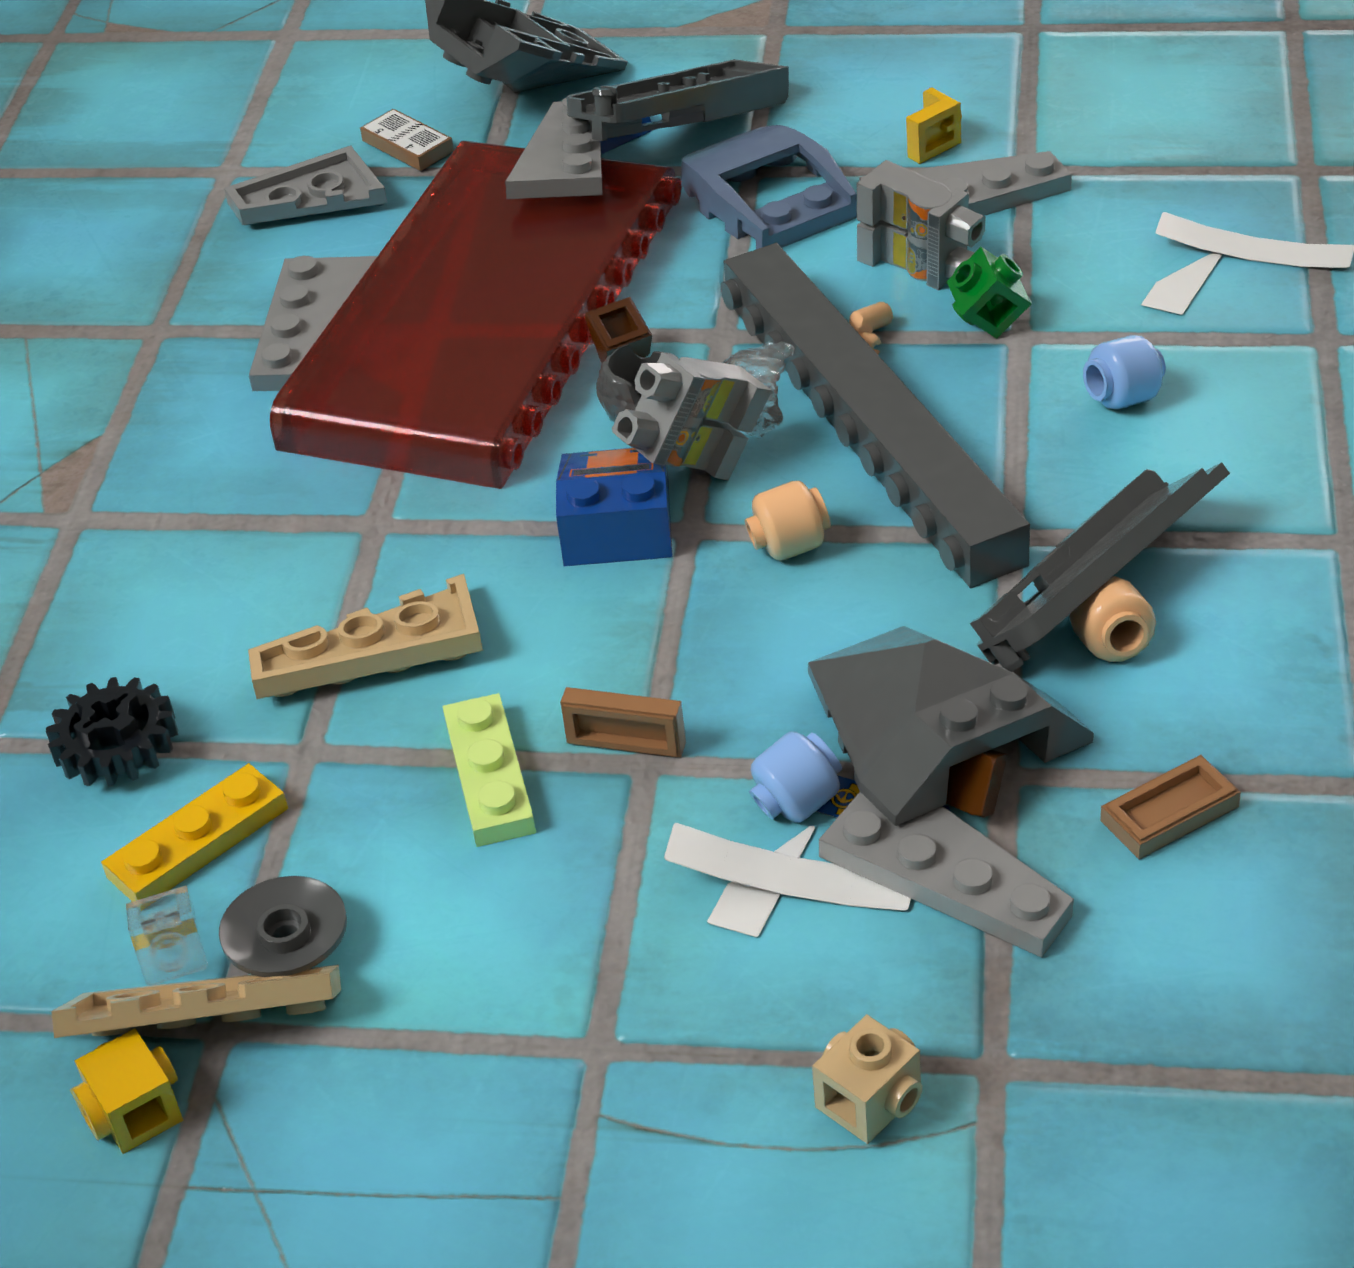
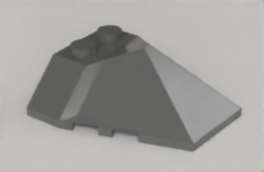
[425,0,628,93]
[808,626,1094,826]

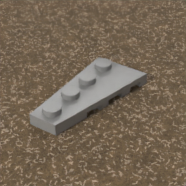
[505,98,603,199]
[859,151,1072,216]
[249,256,381,391]
[819,792,1074,958]

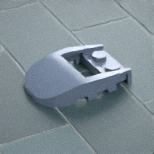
[681,125,857,249]

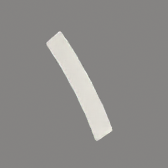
[1156,212,1354,268]
[664,823,911,911]

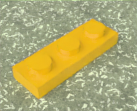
[101,763,289,910]

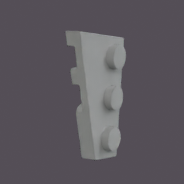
[224,145,387,225]

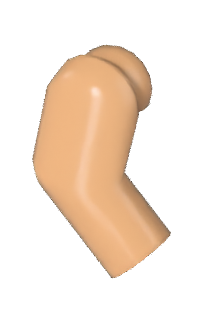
[849,302,893,355]

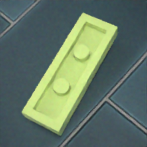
[442,693,536,847]

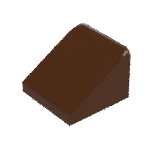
[584,297,652,363]
[946,750,1008,818]

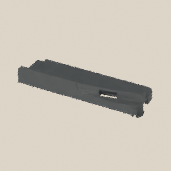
[567,59,789,141]
[970,462,1230,672]

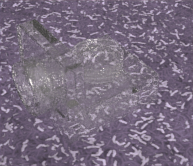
[126,885,208,986]

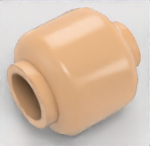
[745,481,831,561]
[1069,576,1156,662]

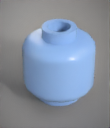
[1083,335,1166,409]
[749,731,842,823]

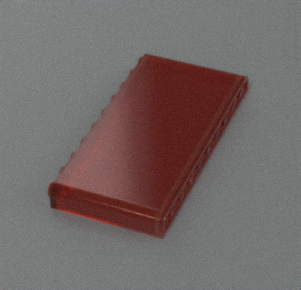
[270,140,682,489]

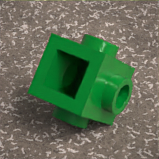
[946,247,1032,339]

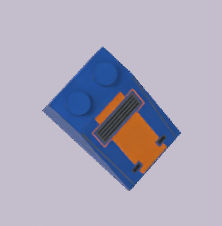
[556,448,673,566]

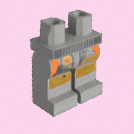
[857,160,986,290]
[612,352,772,480]

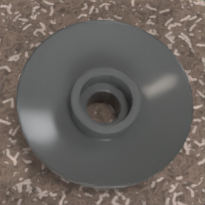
[219,876,347,977]

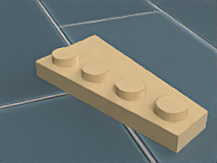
[248,573,483,699]
[51,965,341,1038]

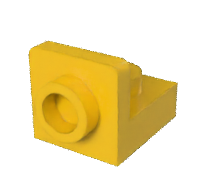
[906,87,962,164]

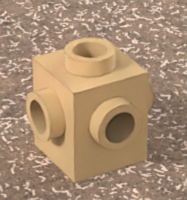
[812,1014,922,1144]

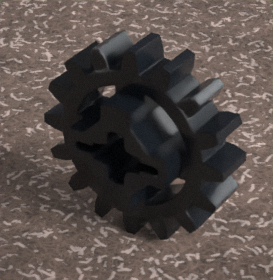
[46,677,178,787]

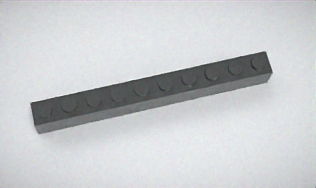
[720,243,1030,588]

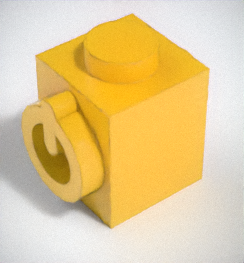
[70,1028,184,1154]

